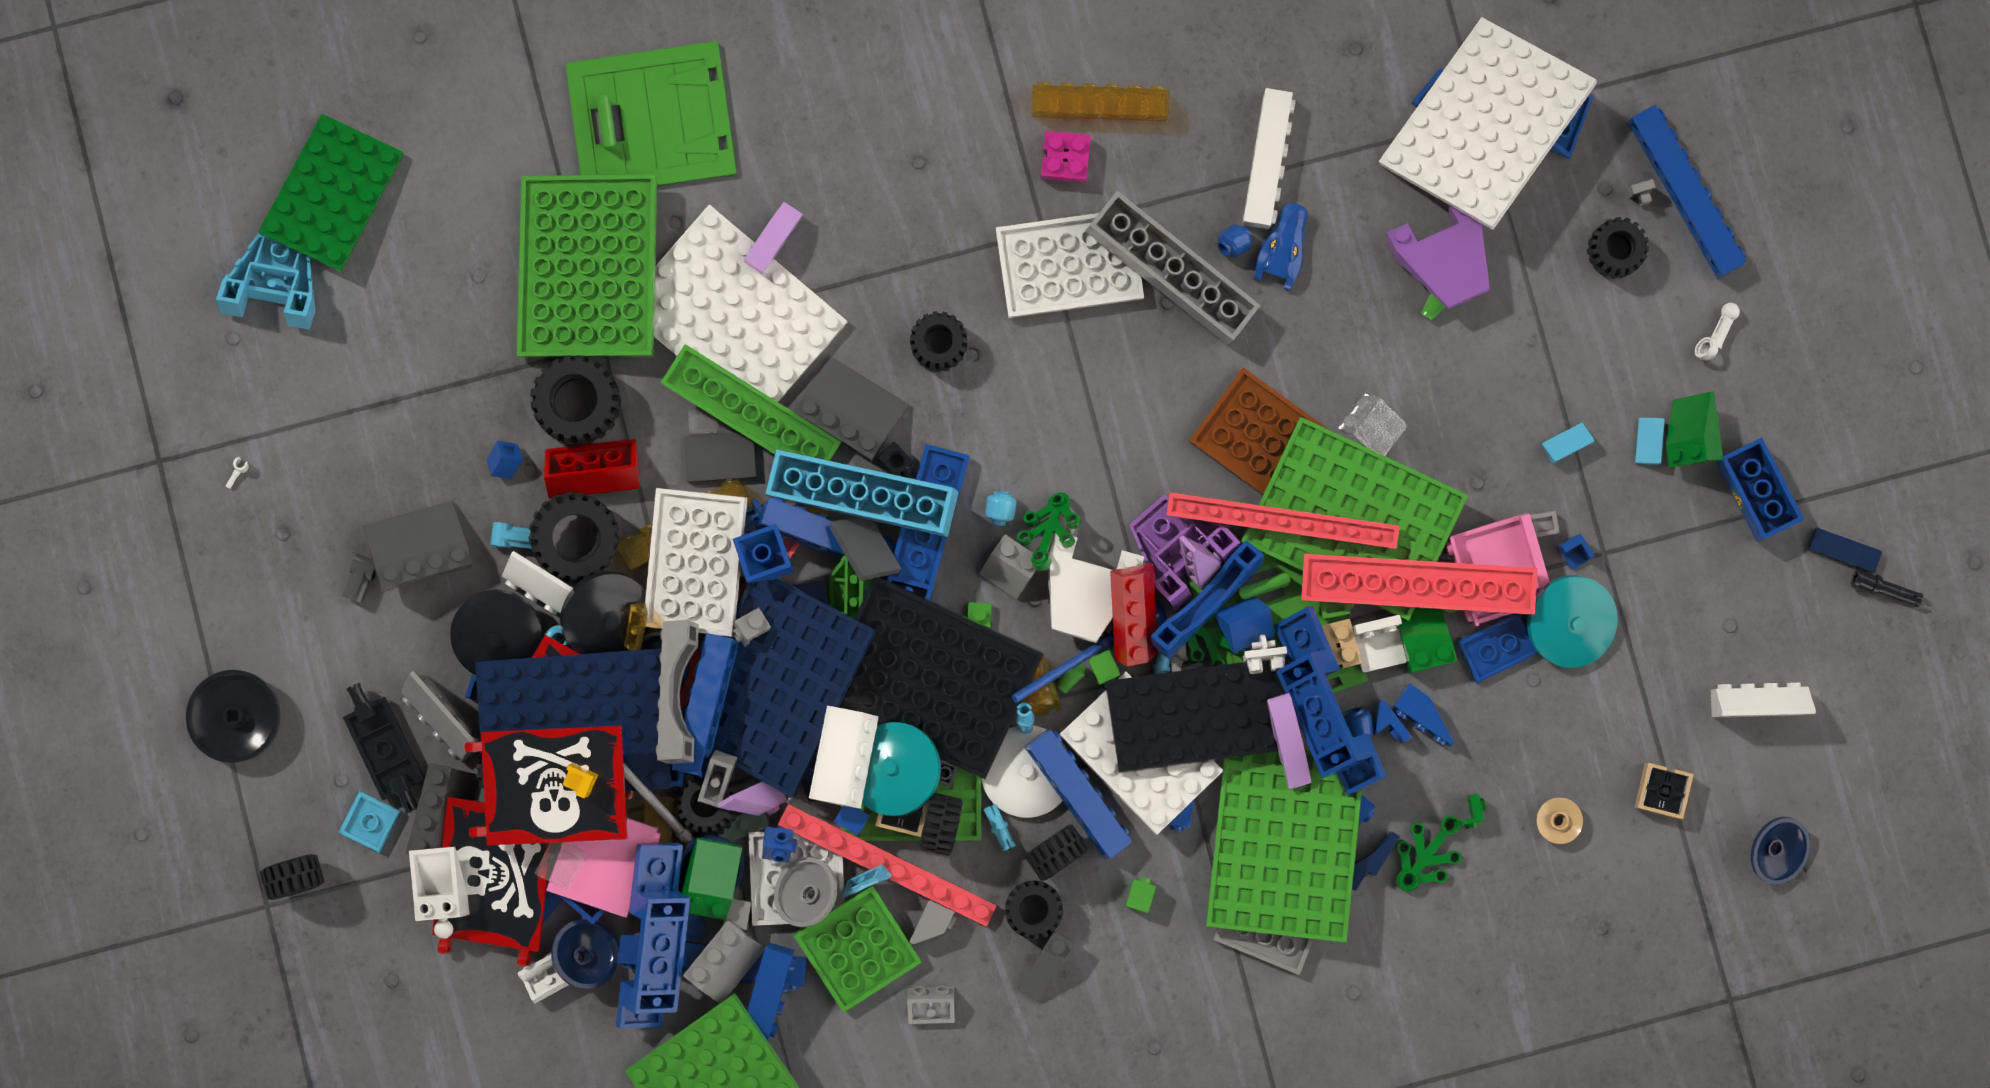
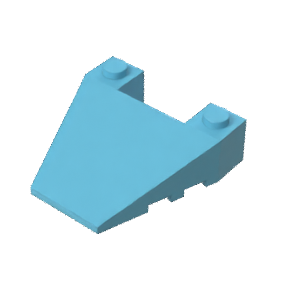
[216,233,316,330]

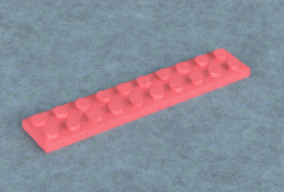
[1301,554,1538,615]

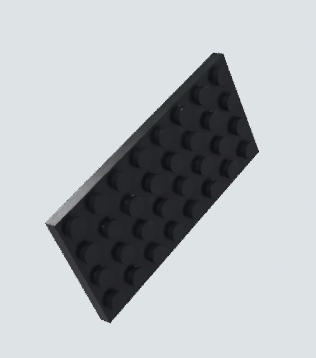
[1105,656,1302,774]

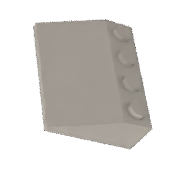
[401,671,480,761]

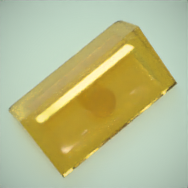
[624,603,648,651]

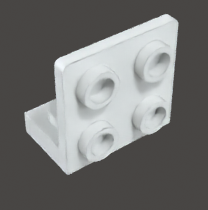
[1352,615,1407,673]

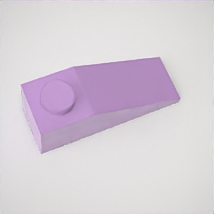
[1179,536,1222,589]
[717,782,787,816]

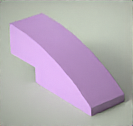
[743,202,803,274]

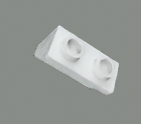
[518,953,569,1003]

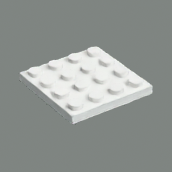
[749,828,845,926]

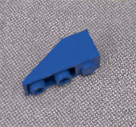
[1392,684,1454,747]

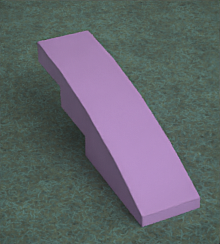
[1267,693,1312,789]

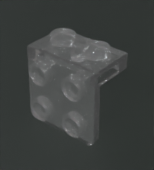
[1339,392,1407,456]

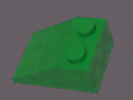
[1666,391,1723,467]
[1394,607,1457,673]
[680,837,742,920]

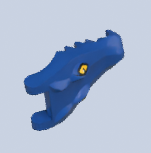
[1253,203,1308,291]

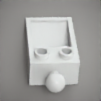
[409,847,469,939]

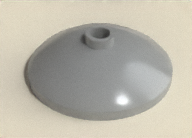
[774,857,837,927]

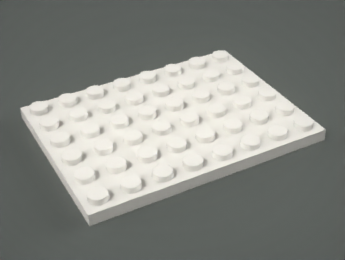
[1379,17,1597,230]
[654,204,848,402]

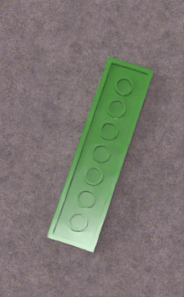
[660,344,841,461]

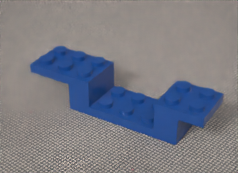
[887,444,970,600]
[1274,606,1387,795]
[616,843,690,1029]

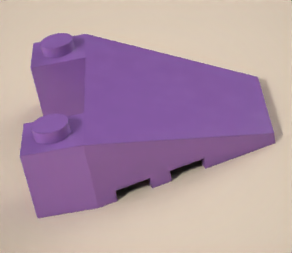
[1387,205,1490,309]
[1129,495,1241,611]

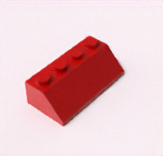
[544,439,640,499]
[1110,563,1158,666]

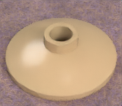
[1536,798,1583,844]

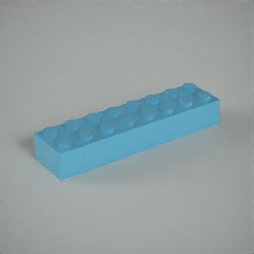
[766,449,959,537]

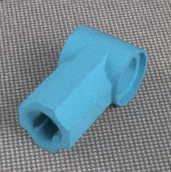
[490,522,531,549]

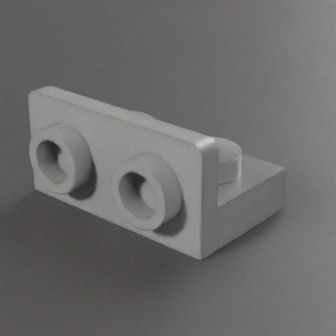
[907,985,955,1024]

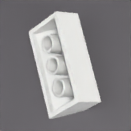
[502,551,573,615]
[1711,683,1816,717]
[809,706,878,809]

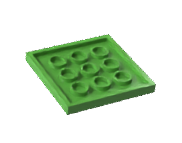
[793,885,922,1013]

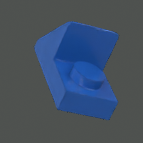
[1373,700,1412,743]

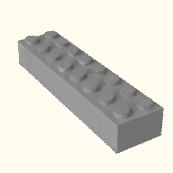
[1085,191,1261,345]

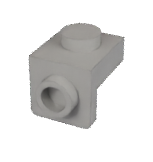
[732,608,771,647]

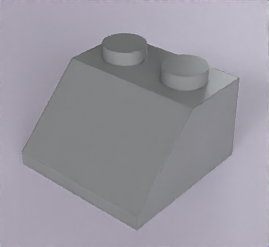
[979,534,1037,600]

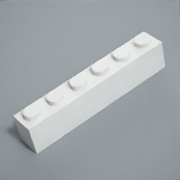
[1242,88,1296,230]

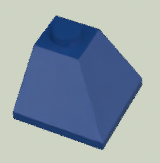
[733,523,794,583]

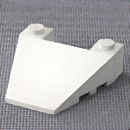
[1048,533,1144,643]

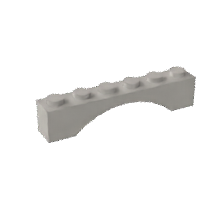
[656,620,699,764]

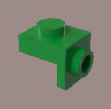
[1459,794,1486,829]

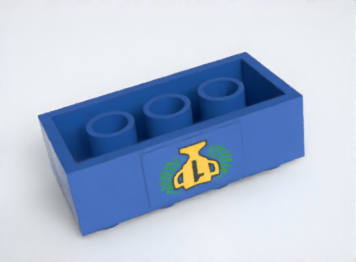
[1715,437,1804,542]

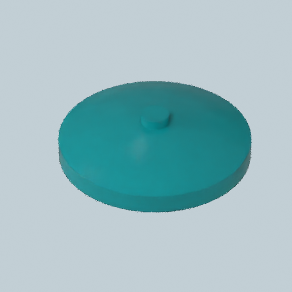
[1527,575,1618,668]
[862,722,941,816]

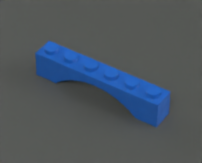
[1151,540,1264,660]

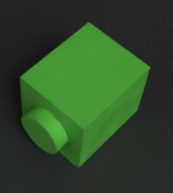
[1088,650,1120,686]
[1125,876,1156,913]

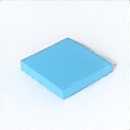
[338,791,402,853]

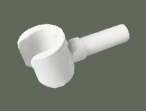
[226,457,249,489]

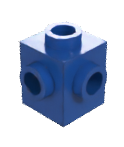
[762,827,797,862]

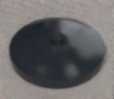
[560,571,649,654]
[450,589,544,676]
[186,670,281,763]

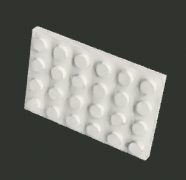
[996,213,1144,318]
[643,488,747,637]
[1059,672,1223,836]

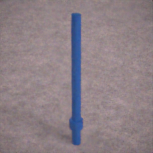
[1012,633,1114,703]

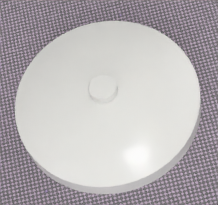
[981,725,1067,818]

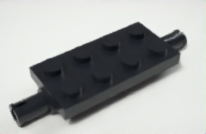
[343,683,425,814]

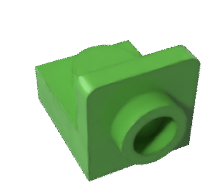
[1320,601,1354,619]
[968,602,992,628]

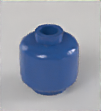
[1217,224,1252,258]
[1344,707,1375,737]

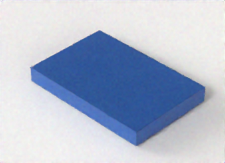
[1455,613,1538,684]

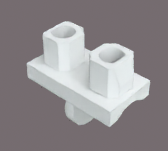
[1243,635,1287,674]

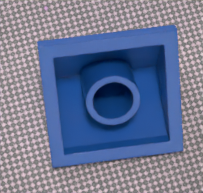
[1214,597,1275,654]

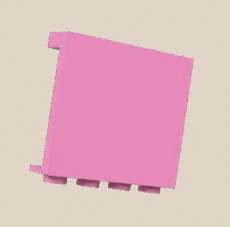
[1445,513,1550,626]
[546,818,661,918]

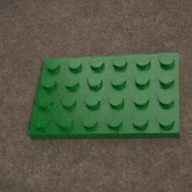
[258,114,404,273]

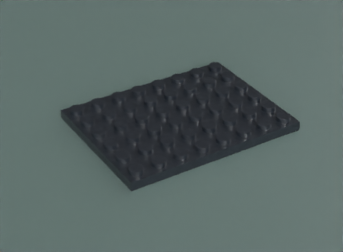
[839,577,1044,779]

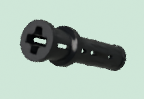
[1851,568,1923,607]

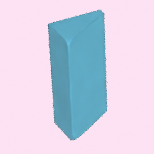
[1635,418,1665,465]
[1542,423,1595,464]
[842,865,892,898]

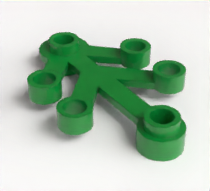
[1017,492,1081,571]
[1188,608,1257,667]
[1396,816,1462,892]

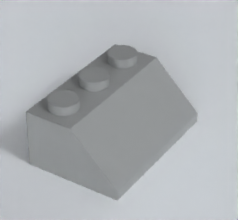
[683,920,765,1003]

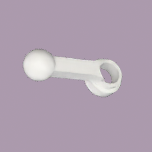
[1695,303,1740,361]

